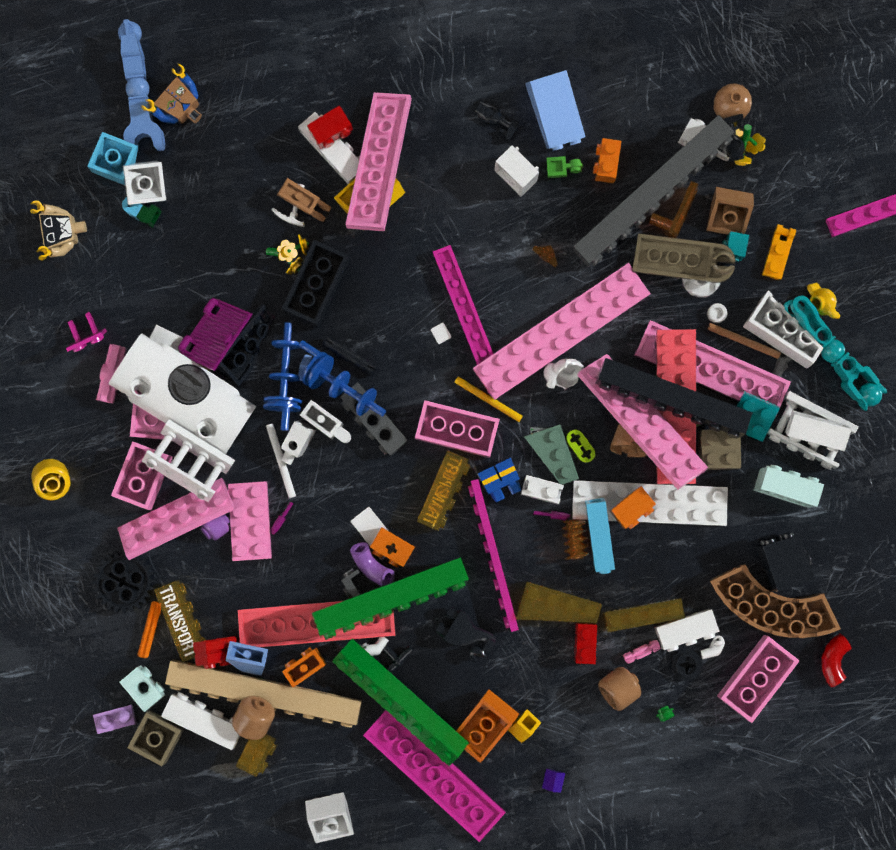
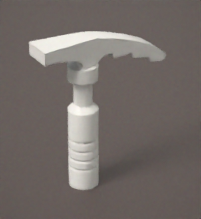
[272,184,305,227]

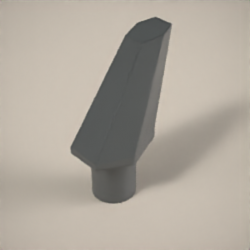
[772,355,793,377]

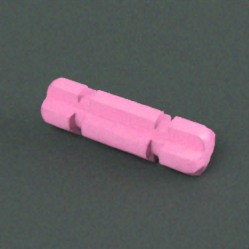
[623,640,661,664]

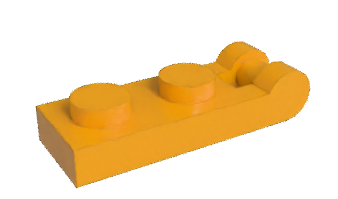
[762,224,796,280]

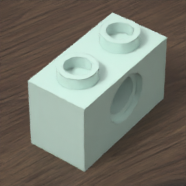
[120,666,165,712]

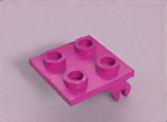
[66,312,107,353]

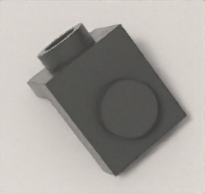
[341,568,361,598]

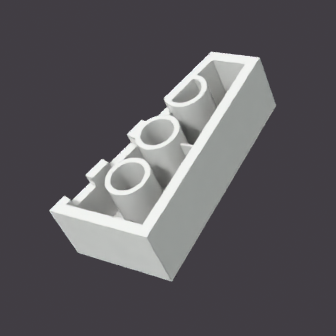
[743,290,823,369]

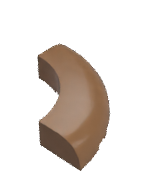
[710,565,841,638]

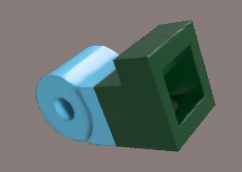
[122,197,162,228]

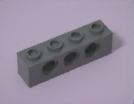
[340,382,408,456]

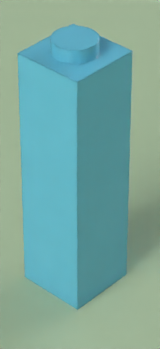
[585,498,615,574]

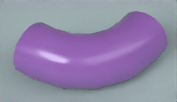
[350,542,395,587]

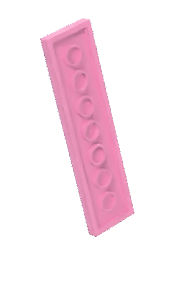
[346,93,412,231]
[634,320,791,416]
[577,354,708,490]

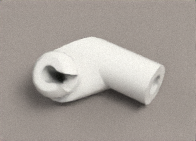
[700,635,725,659]
[361,637,389,656]

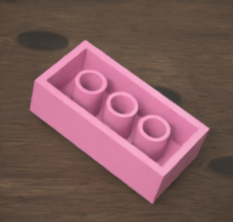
[415,400,500,458]
[717,635,799,723]

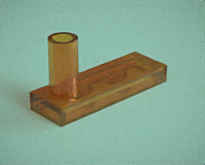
[649,181,698,238]

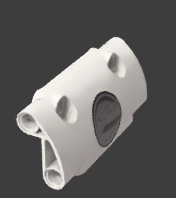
[109,333,256,454]

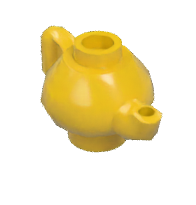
[807,283,840,319]

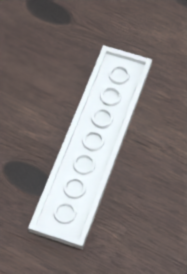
[572,481,728,526]

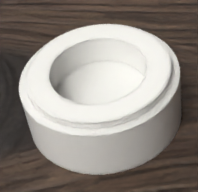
[707,303,727,323]

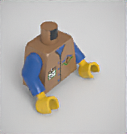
[141,64,202,124]

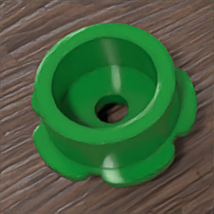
[656,706,675,722]

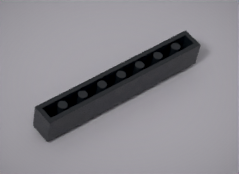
[595,358,753,438]

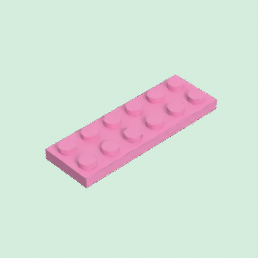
[118,478,234,560]

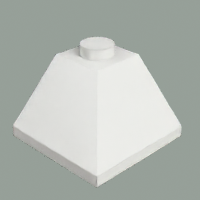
[123,161,166,205]

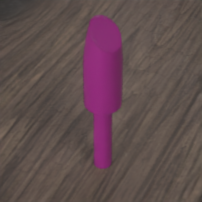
[270,502,293,535]
[534,511,571,520]

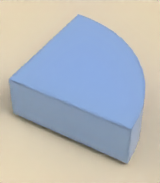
[298,355,312,381]

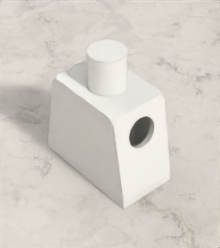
[281,420,317,465]

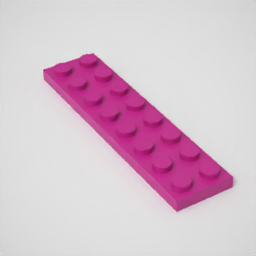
[363,710,506,842]

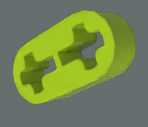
[566,430,595,463]

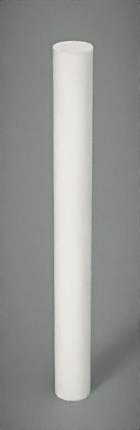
[266,424,296,499]

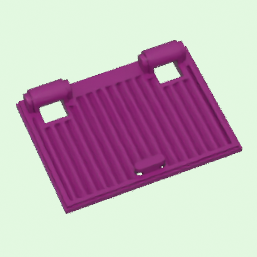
[178,298,253,371]

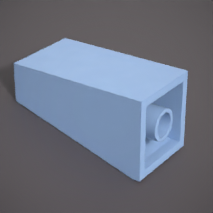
[525,70,585,151]

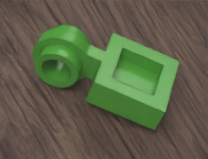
[547,156,583,178]

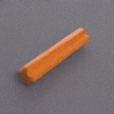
[137,601,162,658]

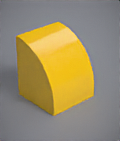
[508,709,541,743]

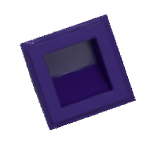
[542,768,565,793]

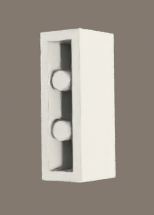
[785,410,852,452]
[654,609,719,652]

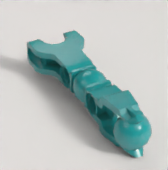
[783,296,887,411]

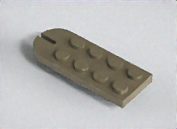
[633,234,735,283]

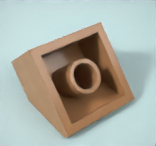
[707,187,754,235]

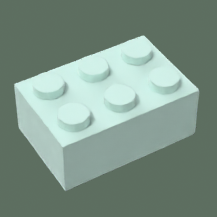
[753,465,824,508]

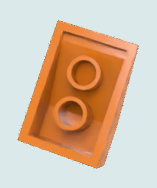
[456,690,519,763]

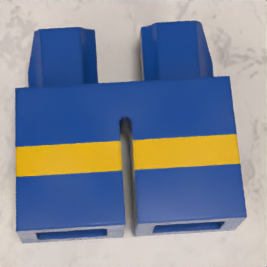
[477,458,521,502]

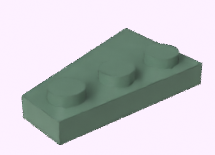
[524,425,579,484]

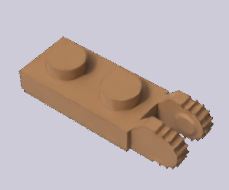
[277,178,331,222]

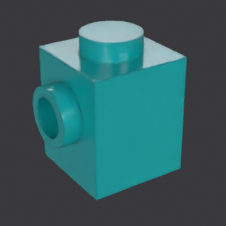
[722,231,749,262]

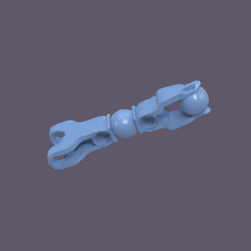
[118,19,165,152]

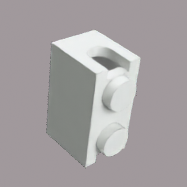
[521,475,564,505]

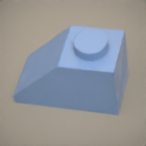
[226,641,268,676]

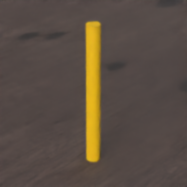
[454,376,523,422]

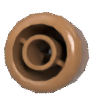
[598,667,641,711]
[232,696,275,740]

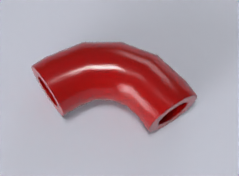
[821,633,852,687]

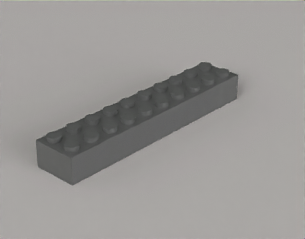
[573,115,734,267]

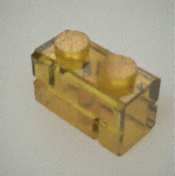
[236,734,277,777]

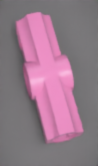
[96,344,127,404]

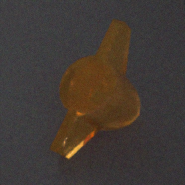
[532,246,558,268]

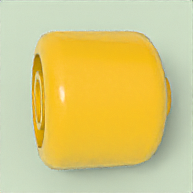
[31,459,71,501]

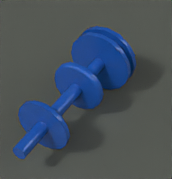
[263,323,302,431]
[299,340,386,416]

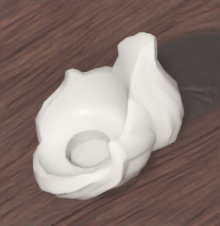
[543,359,584,389]

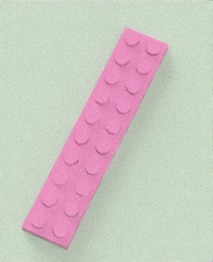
[473,263,650,400]

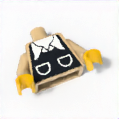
[30,201,87,260]

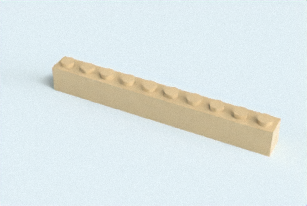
[165,660,362,727]

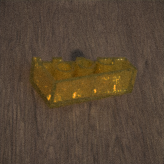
[515,581,602,623]

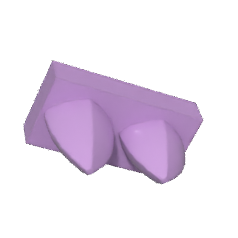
[93,704,137,734]

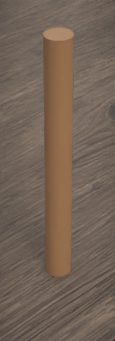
[707,323,781,359]

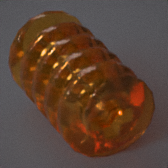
[561,520,589,560]

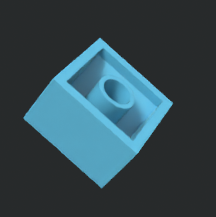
[87,132,138,185]

